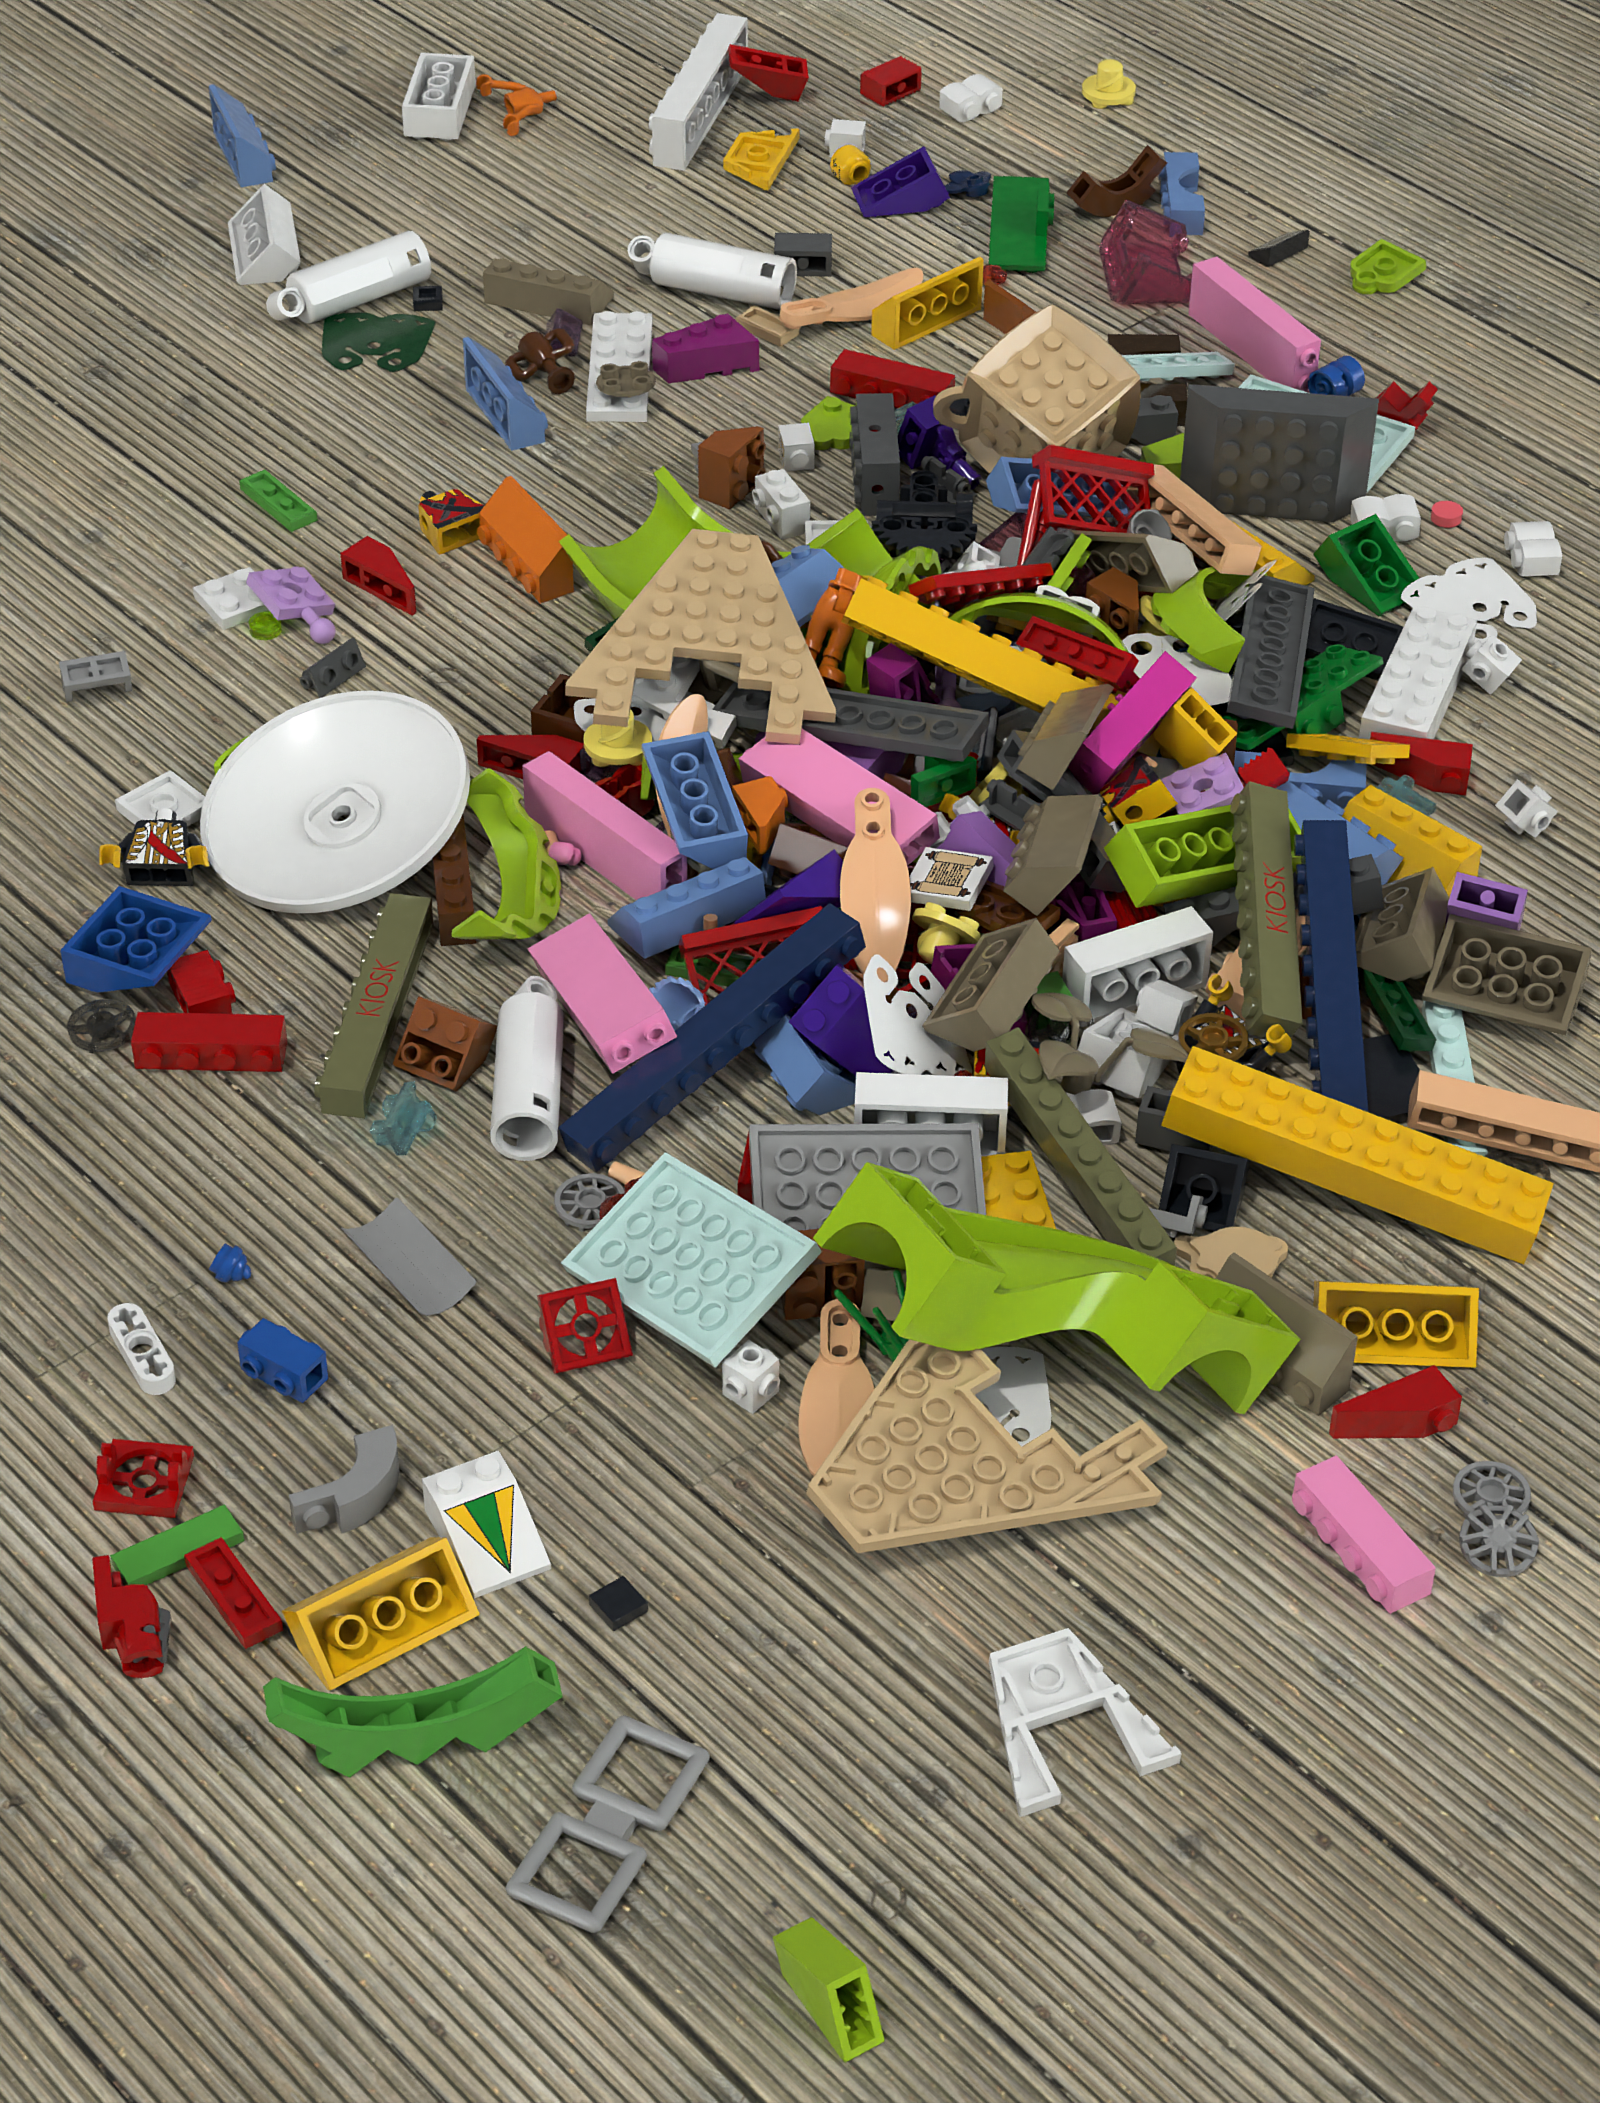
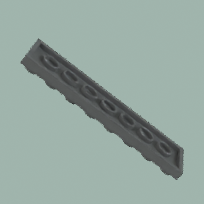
[1227,573,1315,729]
[712,682,990,762]

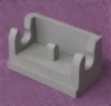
[59,651,132,702]

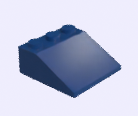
[60,886,212,993]

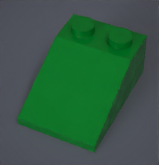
[1313,514,1420,617]

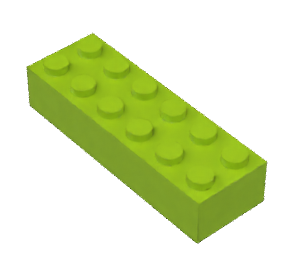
[1104,805,1301,908]

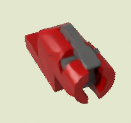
[92,1555,171,1678]

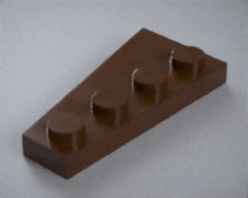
[952,880,1060,932]

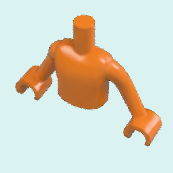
[476,74,557,136]

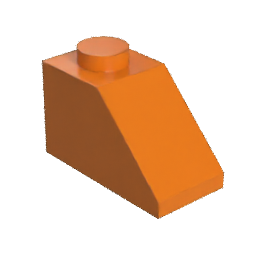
[732,776,788,854]

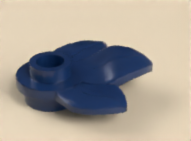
[945,170,992,197]

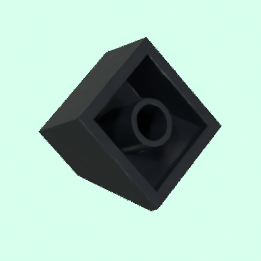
[1158,1144,1251,1231]

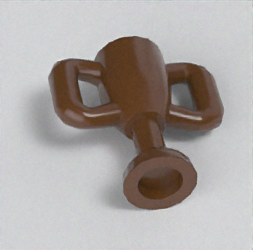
[505,328,575,394]

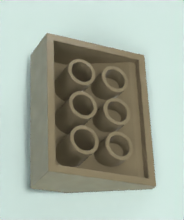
[1422,914,1592,1036]

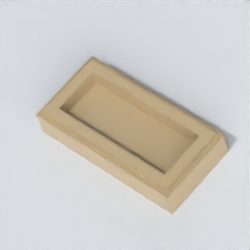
[736,305,799,347]

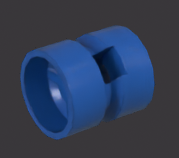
[1308,355,1365,396]

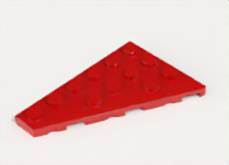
[908,562,1054,613]

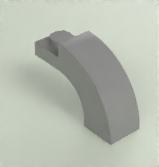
[289,1425,399,1534]

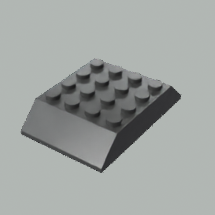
[1180,384,1379,522]

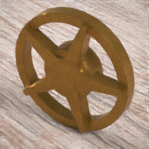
[1178,1013,1248,1061]

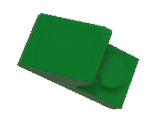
[911,756,977,807]

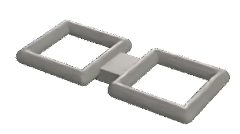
[506,1715,710,1933]

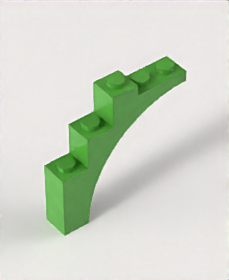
[263,1646,563,1778]

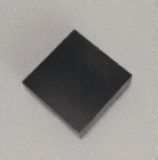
[413,286,443,311]
[589,1576,648,1632]

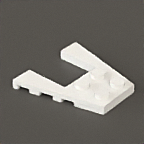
[632,657,740,749]
[989,1628,1181,1817]

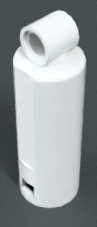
[266,231,431,324]
[628,233,797,310]
[490,976,564,1161]

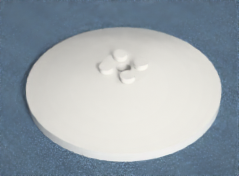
[200,691,470,914]

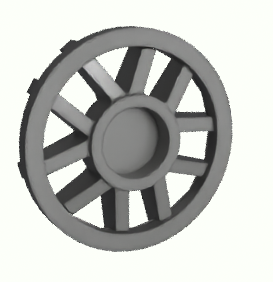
[554,1173,626,1232]
[1453,1461,1531,1526]
[1459,1504,1539,1577]

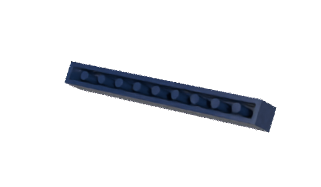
[1294,820,1368,1112]
[558,903,866,1173]

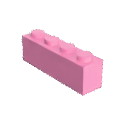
[1292,1455,1436,1614]

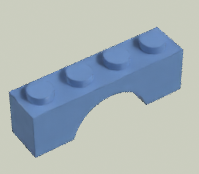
[1158,152,1205,235]
[1234,751,1367,809]

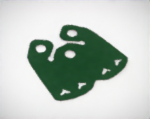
[322,312,436,372]

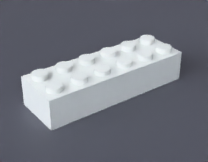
[1359,605,1477,739]

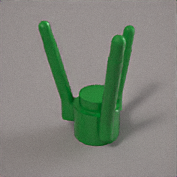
[834,1270,909,1363]

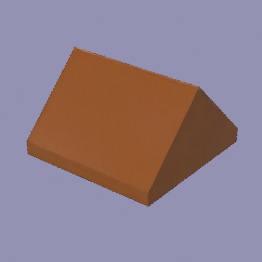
[983,279,1036,335]

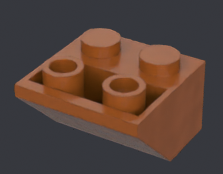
[698,426,766,510]
[1086,567,1139,654]
[392,996,498,1091]
[781,1229,865,1320]

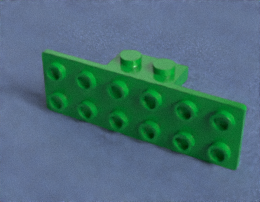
[988,176,1055,273]
[1222,644,1384,750]

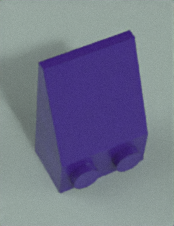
[851,146,950,218]
[734,849,843,924]
[788,963,894,1076]

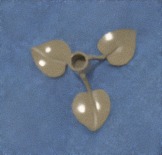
[1031,993,1188,1095]

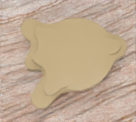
[1174,1227,1288,1279]

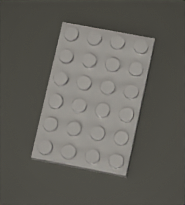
[749,1123,986,1269]

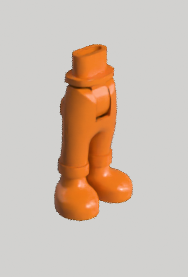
[805,568,864,688]

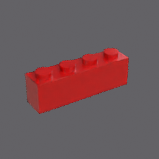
[830,349,955,411]
[131,1012,288,1072]

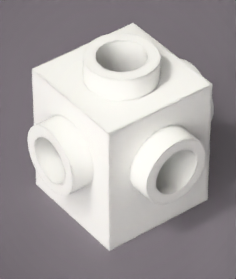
[1461,634,1522,695]
[1495,779,1558,838]
[722,1340,780,1414]

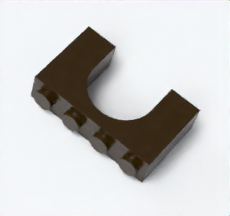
[1107,334,1188,426]

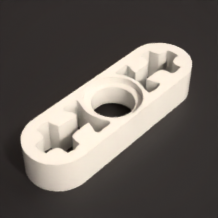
[107,1303,176,1395]

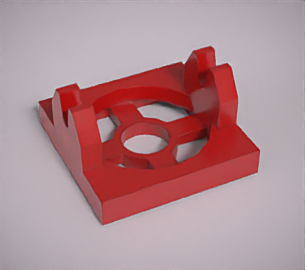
[537,1278,633,1373]
[93,1439,194,1518]

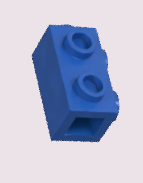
[237,1318,329,1403]

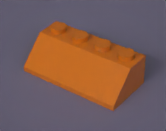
[477,476,574,603]

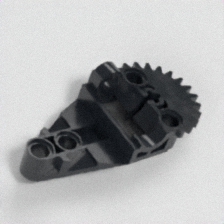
[871,470,977,559]

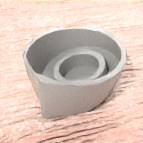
[1127,509,1172,540]

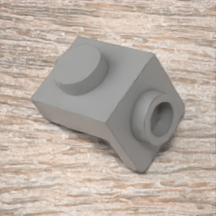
[1149,1195,1208,1238]

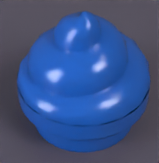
[209,1243,251,1283]

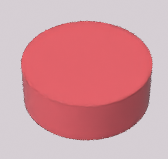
[1431,501,1463,528]

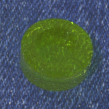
[248,611,282,640]

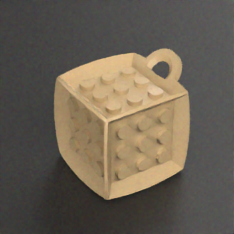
[933,304,1140,473]

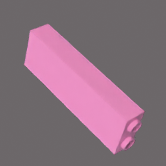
[1188,256,1321,393]
[738,729,940,866]
[522,751,687,900]
[527,913,677,1074]

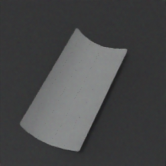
[341,1198,476,1316]

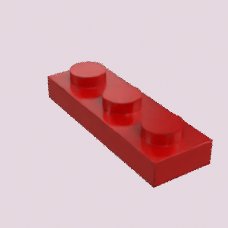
[184,1537,283,1649]

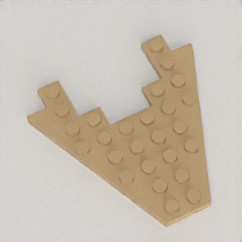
[565,529,836,745]
[806,1339,1168,1553]

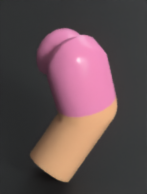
[544,830,582,866]

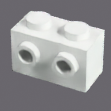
[752,469,810,540]

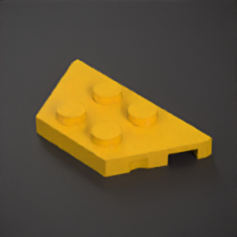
[723,128,800,190]

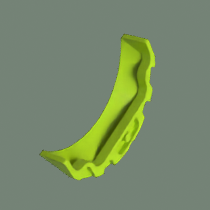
[837,546,942,694]
[1151,567,1267,673]
[948,593,1129,652]
[452,768,561,939]

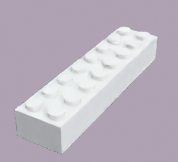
[649,13,748,171]

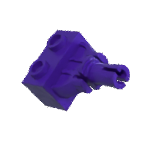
[897,395,982,490]

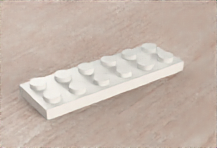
[586,311,652,422]

